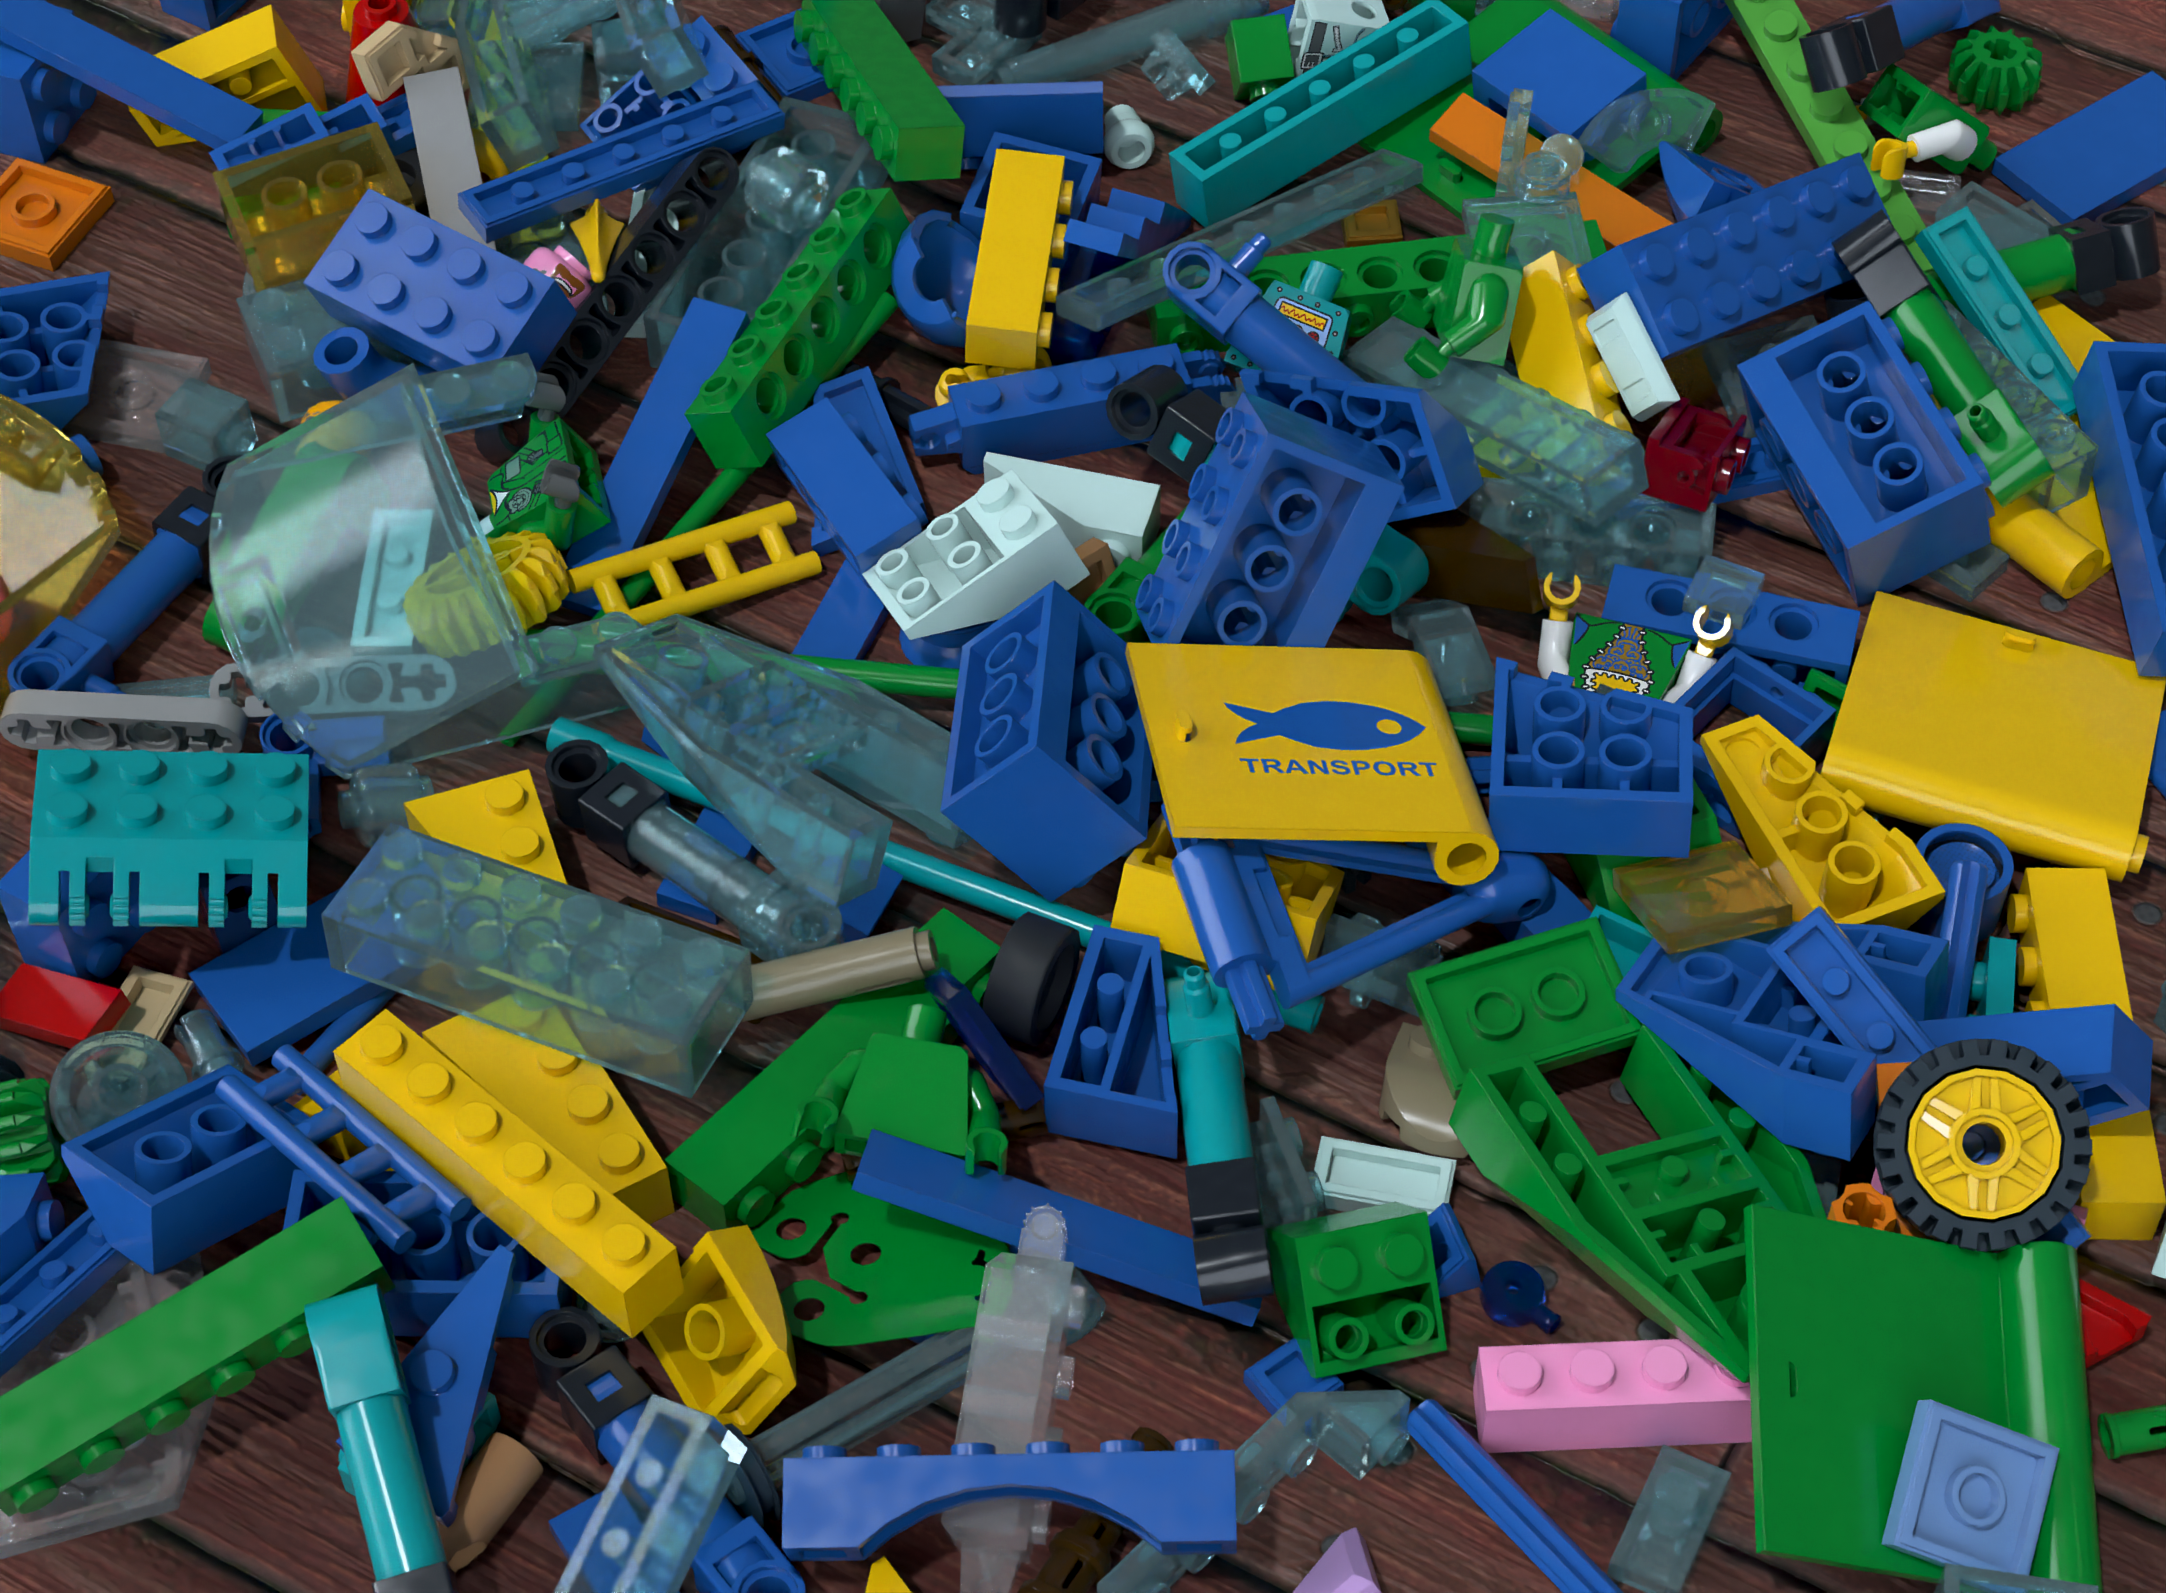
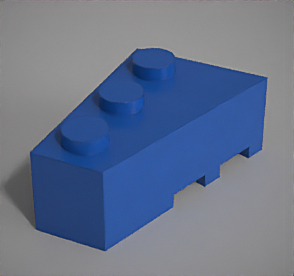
[1044,924,1178,1159]

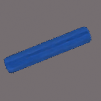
[1939,860,1988,1019]

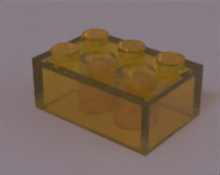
[212,122,415,298]

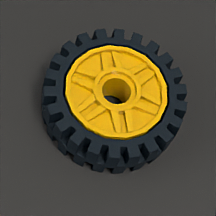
[1873,1038,2092,1252]

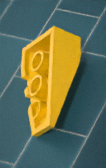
[1700,714,1946,930]

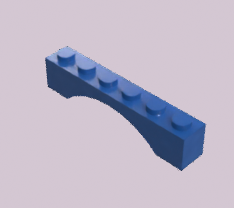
[782,1438,1237,1562]

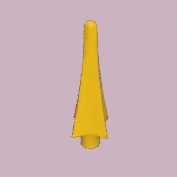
[569,199,625,283]

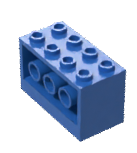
[1737,300,1995,608]
[1135,391,1405,648]
[940,580,1153,902]

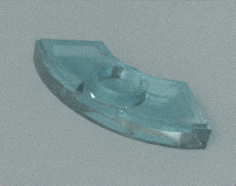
[1576,88,1716,173]

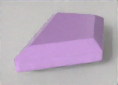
[1293,1527,1381,1593]

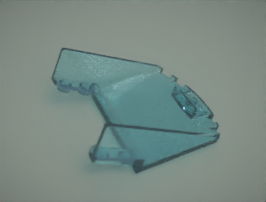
[209,353,657,780]

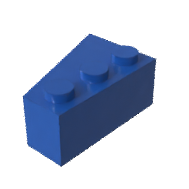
[1917,1004,2153,1127]

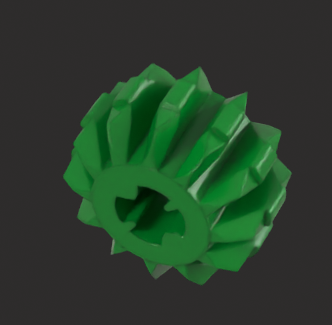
[1947,25,2043,116]
[0,1078,72,1188]

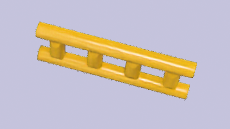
[567,500,822,639]

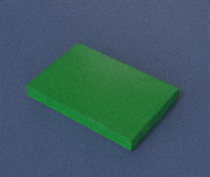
[1406,916,1644,1100]

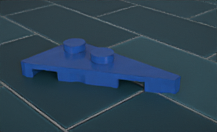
[336,1244,517,1528]

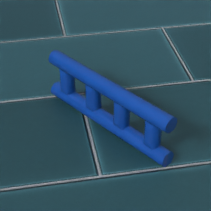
[215,1044,472,1254]

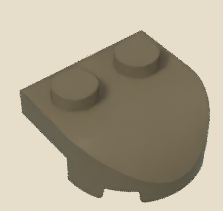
[1379,1022,1468,1158]

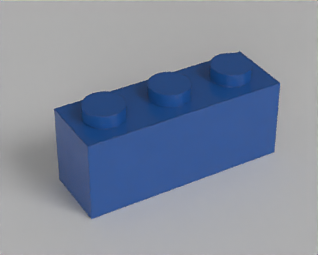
[766,397,929,588]

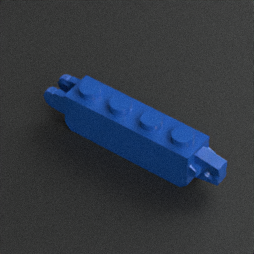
[908,343,1236,475]

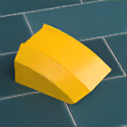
[642,1225,797,1436]

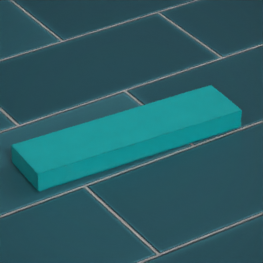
[1914,206,2078,433]

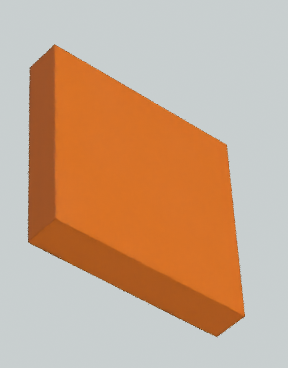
[0,157,115,272]

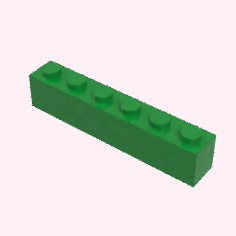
[794,0,965,182]
[664,907,1000,1231]
[0,1196,396,1517]

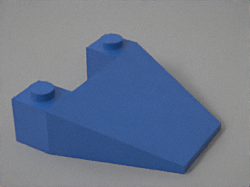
[1615,916,1949,1161]

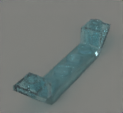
[1097,1390,1410,1593]

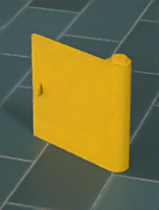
[1820,591,2166,882]

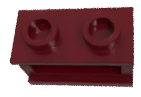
[1636,396,1752,513]

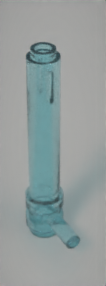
[993,0,1269,84]

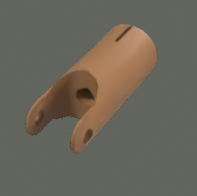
[437,1433,543,1574]

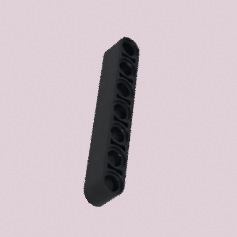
[474,147,739,464]

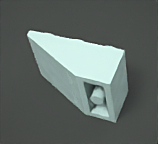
[862,469,1090,640]

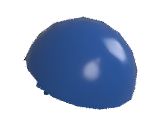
[891,209,980,349]

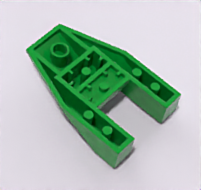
[1448,1025,1827,1383]

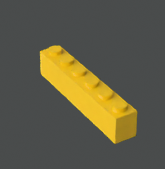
[2007,868,2166,1240]
[333,1009,684,1339]

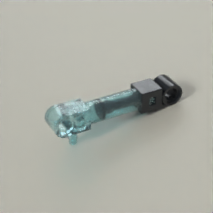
[545,739,853,962]

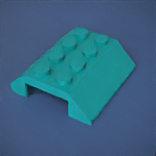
[28,748,309,928]

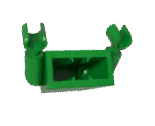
[1389,213,1523,379]
[791,1004,1008,1175]

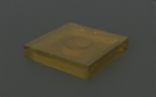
[1613,840,1792,955]

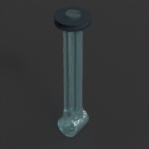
[706,1254,1106,1528]

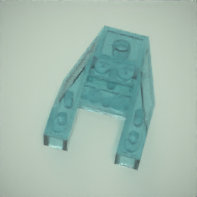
[455,0,709,172]
[592,613,973,908]

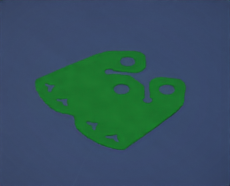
[751,1162,1015,1346]

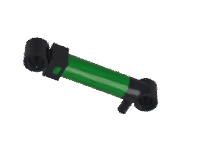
[1824,207,2161,322]

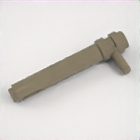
[579,926,940,1060]

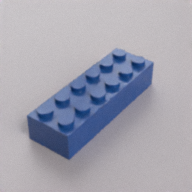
[1577,152,1892,362]
[2072,341,2166,677]

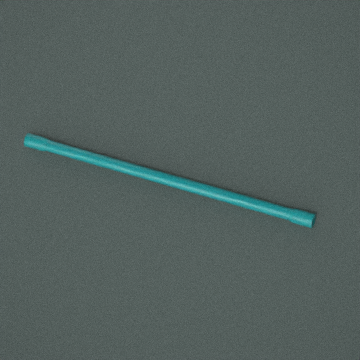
[546,717,1325,1034]

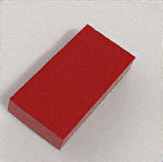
[0,963,131,1055]

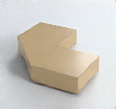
[351,20,474,102]

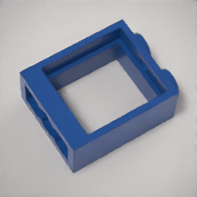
[1675,646,1837,839]

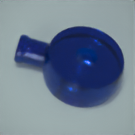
[1479,1261,1562,1335]

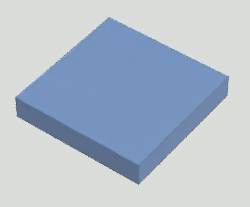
[1881,1400,2060,1593]

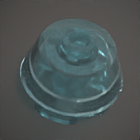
[49,1030,188,1142]

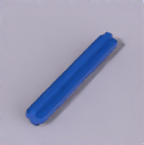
[1406,1399,1624,1593]

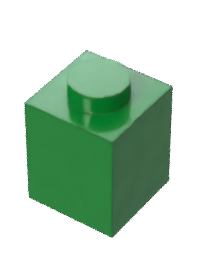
[1225,14,1295,104]

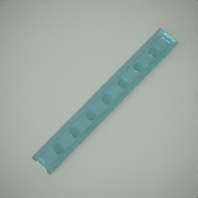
[1056,148,1423,332]

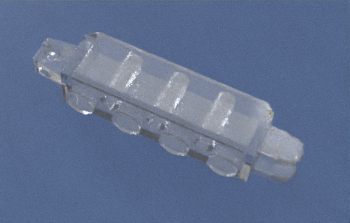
[941,1203,1087,1593]

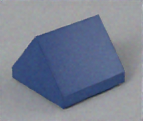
[1428,1202,1481,1298]

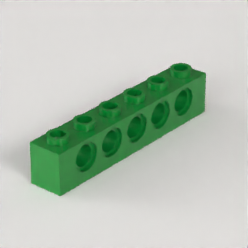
[684,187,910,469]

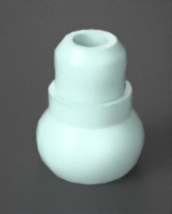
[1103,104,1155,169]

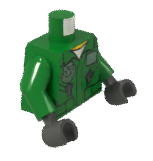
[471,371,611,552]

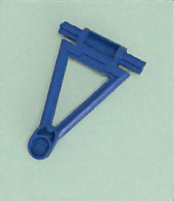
[1161,802,1551,1040]

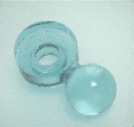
[1513,133,1584,203]

